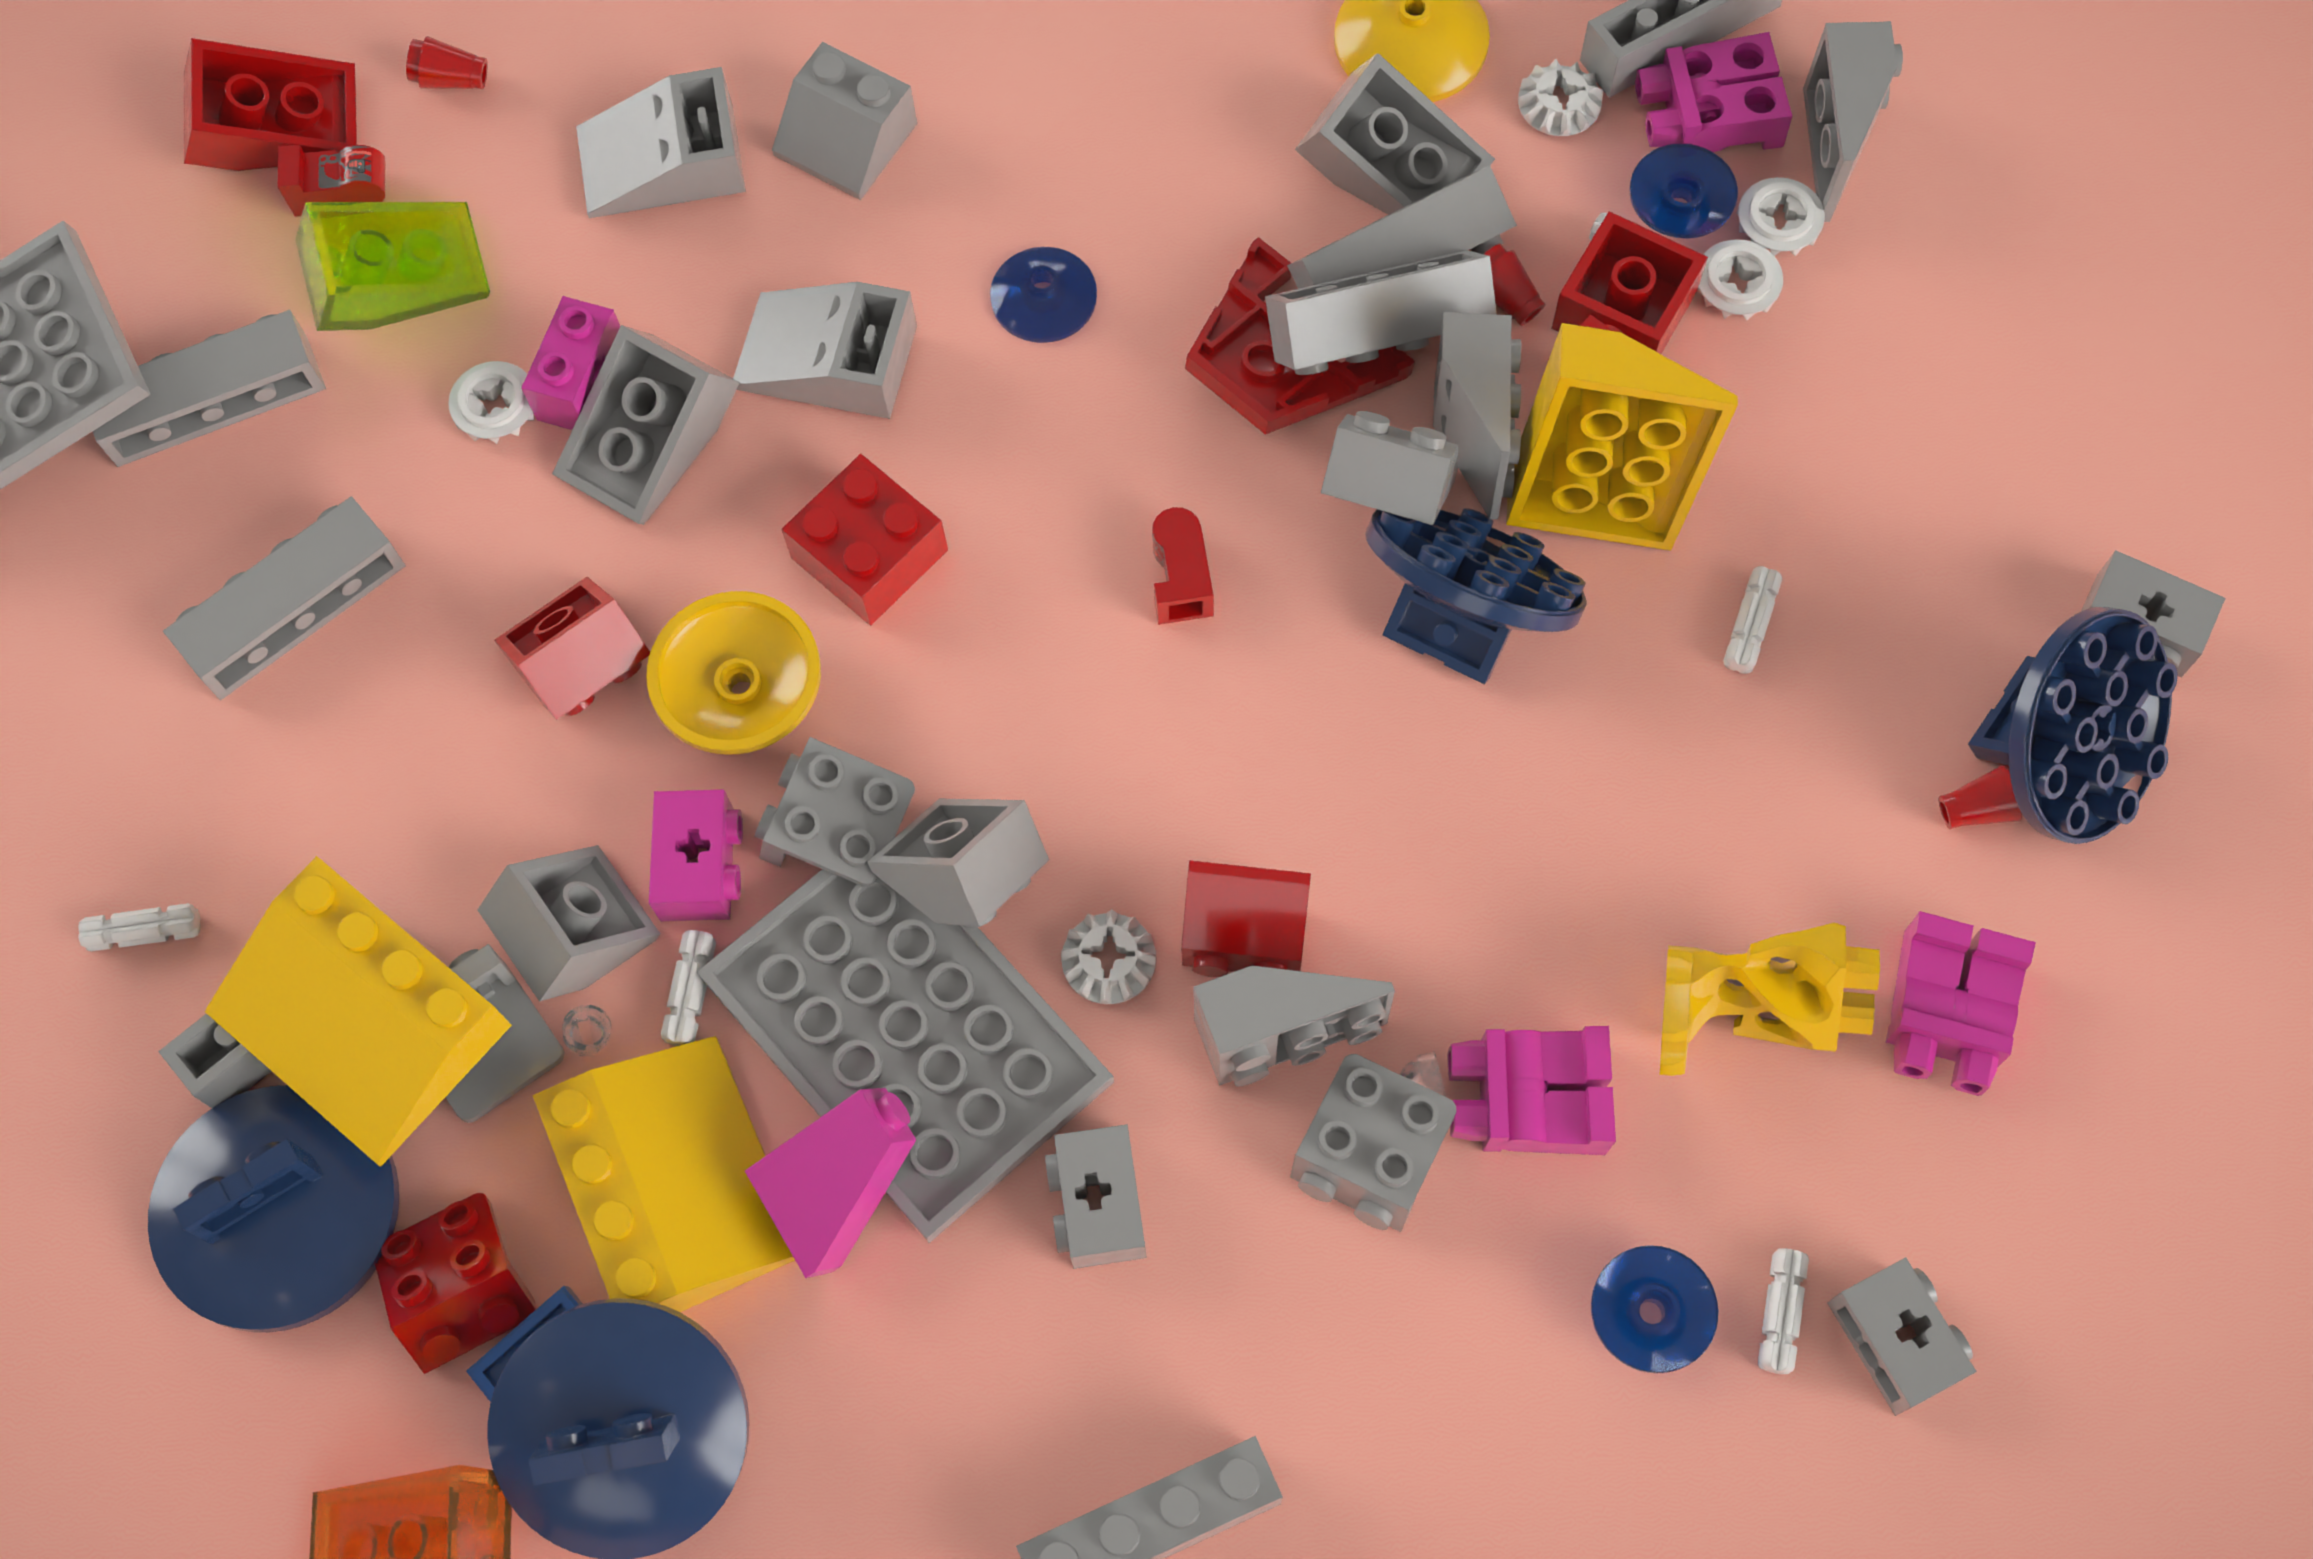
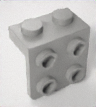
[754,737,915,887]
[445,944,565,1123]
[1290,1054,1457,1232]

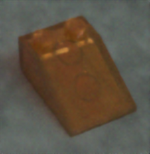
[309,1465,512,1559]

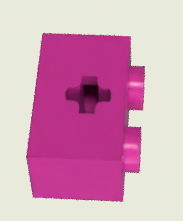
[521,296,620,430]
[649,789,743,922]

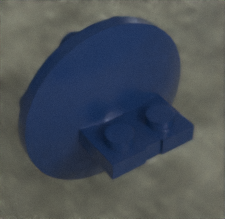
[1365,508,1587,685]
[1968,607,2178,844]
[148,1085,399,1333]
[487,1298,749,1559]

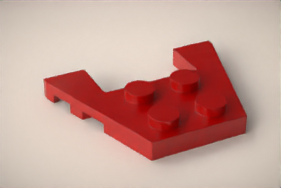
[1185,237,1415,435]

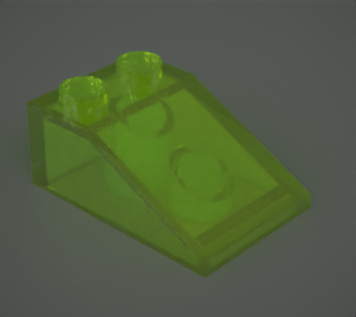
[295,202,490,331]

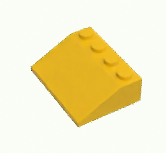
[1506,323,1738,551]
[204,856,512,1167]
[532,1036,795,1312]

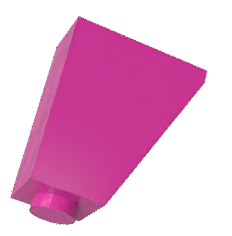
[745,1088,916,1278]

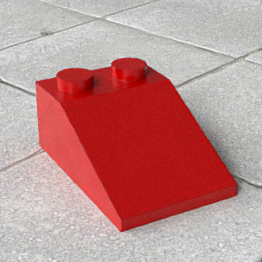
[184,38,357,171]

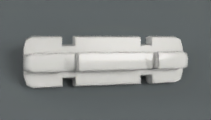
[1723,566,1782,674]
[78,903,201,952]
[661,930,716,1046]
[1758,1248,1809,1374]

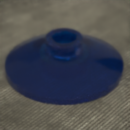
[1629,144,1738,239]
[990,247,1097,343]
[1590,1245,1719,1374]

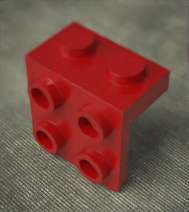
[375,1193,537,1374]

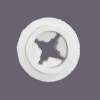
[1518,59,1603,136]
[1736,177,1825,256]
[1698,239,1783,321]
[448,361,534,444]
[1061,909,1156,1004]

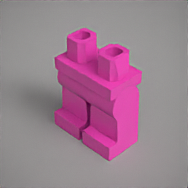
[1635,32,1793,159]
[1885,911,2036,1096]
[1447,1026,1616,1155]

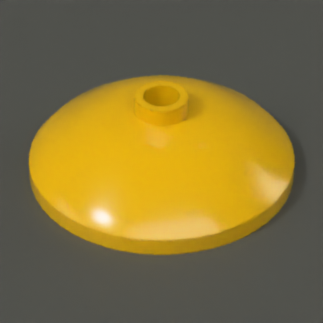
[1334,0,1490,102]
[646,591,821,755]

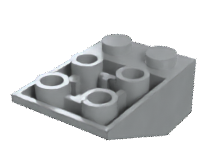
[576,67,746,218]
[733,282,917,419]
[1433,312,1522,520]
[1193,966,1395,1087]

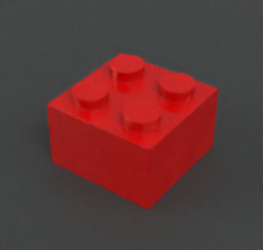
[1551,211,1708,354]
[781,453,948,626]

